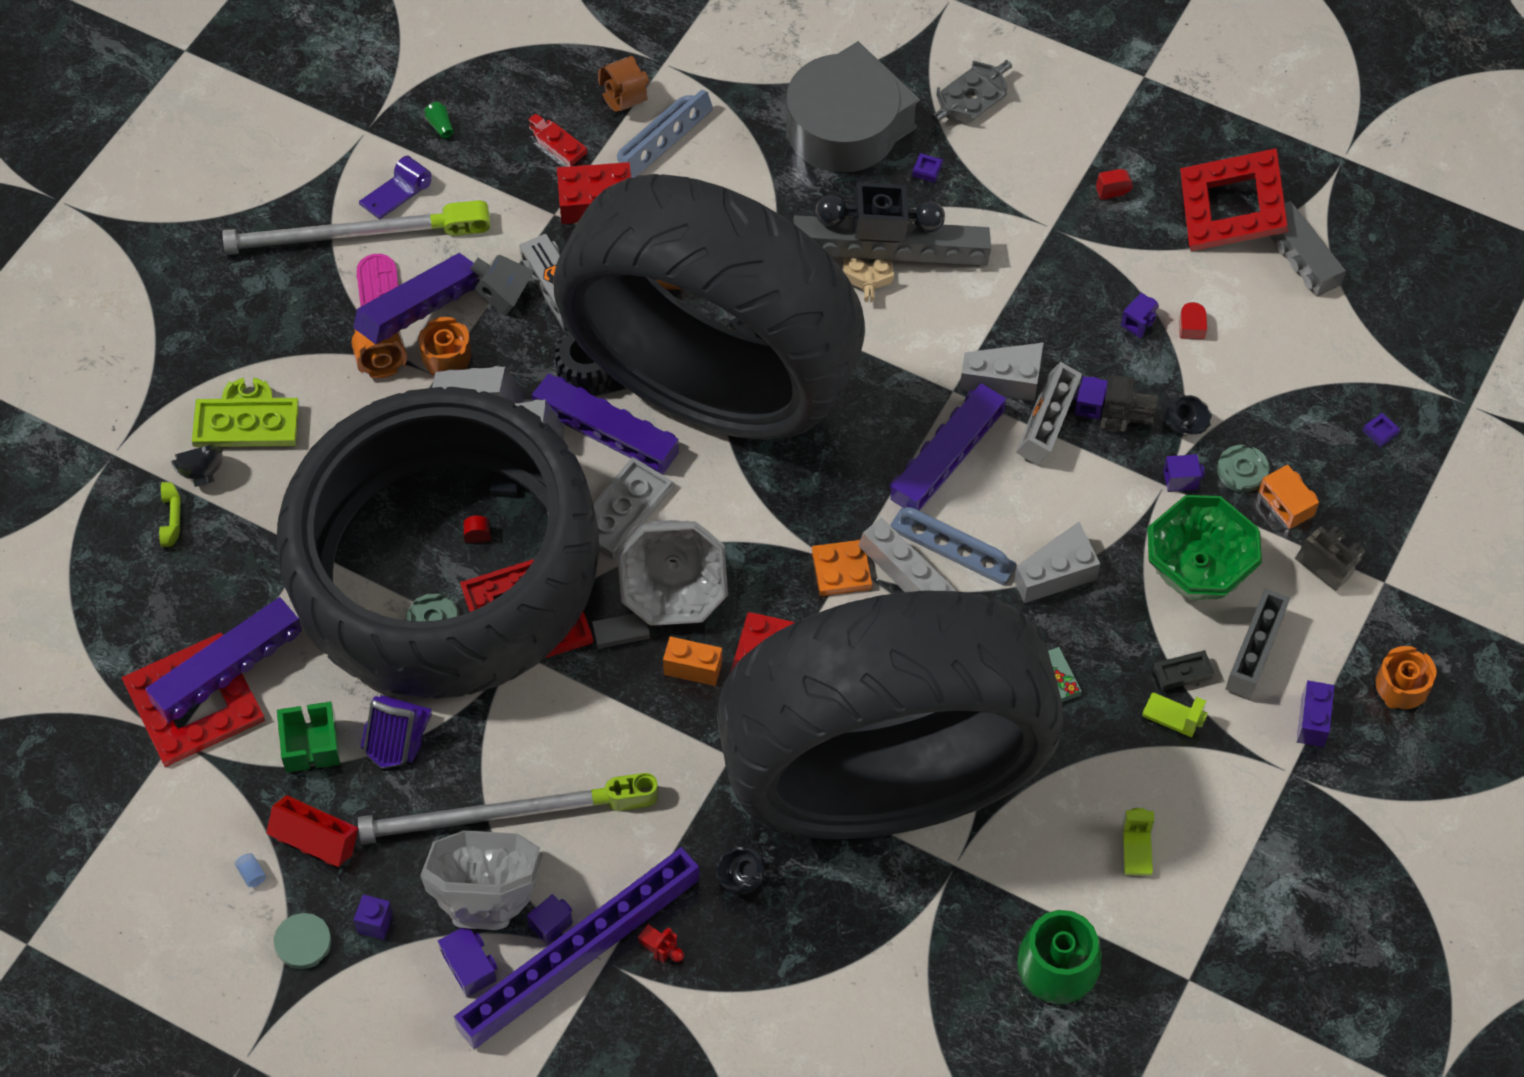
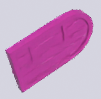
[356,254,398,307]

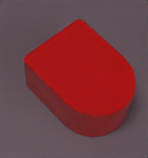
[1096,169,1133,200]
[1179,302,1207,339]
[463,516,491,543]

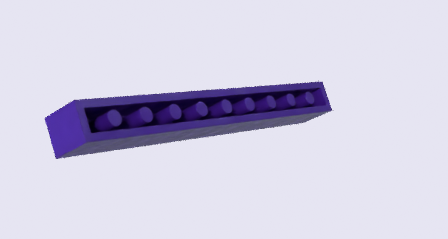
[454,847,699,1050]

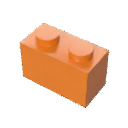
[1259,464,1319,529]
[663,637,722,686]

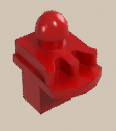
[638,925,684,963]

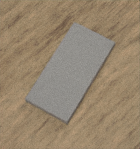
[593,457,674,559]

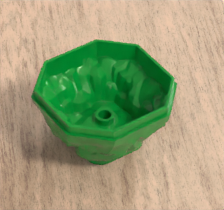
[1147,495,1262,600]

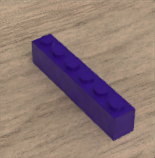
[353,252,480,344]
[532,373,679,475]
[890,383,1006,511]
[145,597,302,723]

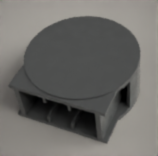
[786,41,920,172]

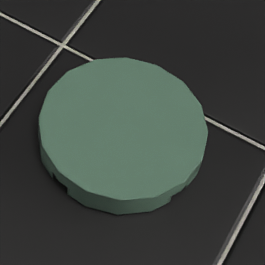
[1217,445,1269,493]
[406,594,459,621]
[273,913,332,969]

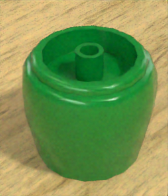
[1017,910,1101,1004]

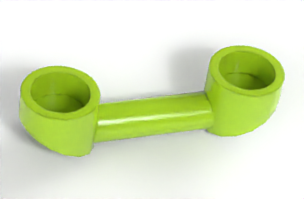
[159,482,181,547]

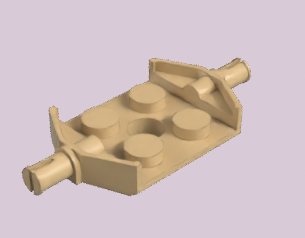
[843,257,894,303]

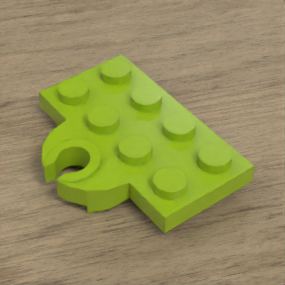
[191,378,299,447]

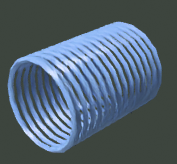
[235,853,266,887]

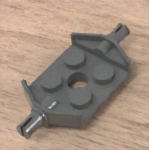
[931,60,1012,124]

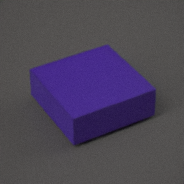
[912,153,943,183]
[1362,413,1400,447]

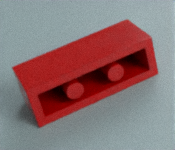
[266,795,359,867]

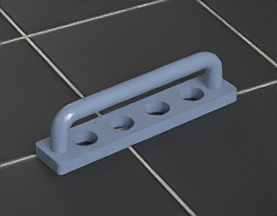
[617,90,713,178]
[890,507,1016,586]

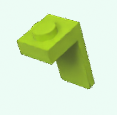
[1142,693,1208,737]
[1122,808,1155,876]

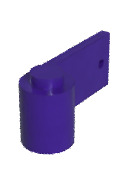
[359,155,432,220]

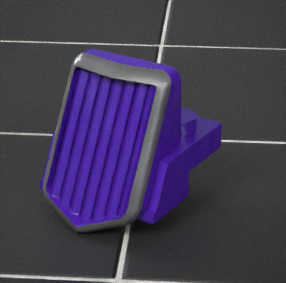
[361,695,432,769]

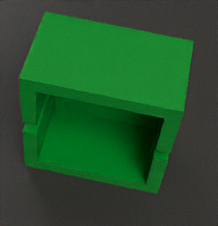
[277,701,341,773]

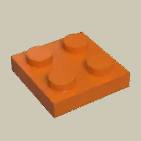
[811,540,872,596]

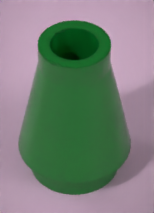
[424,102,454,139]

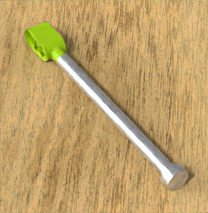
[223,200,491,255]
[358,773,658,845]

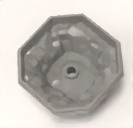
[617,520,728,625]
[420,831,543,930]

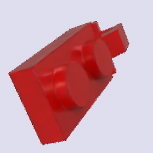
[529,114,587,166]

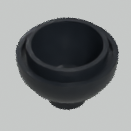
[171,444,223,487]

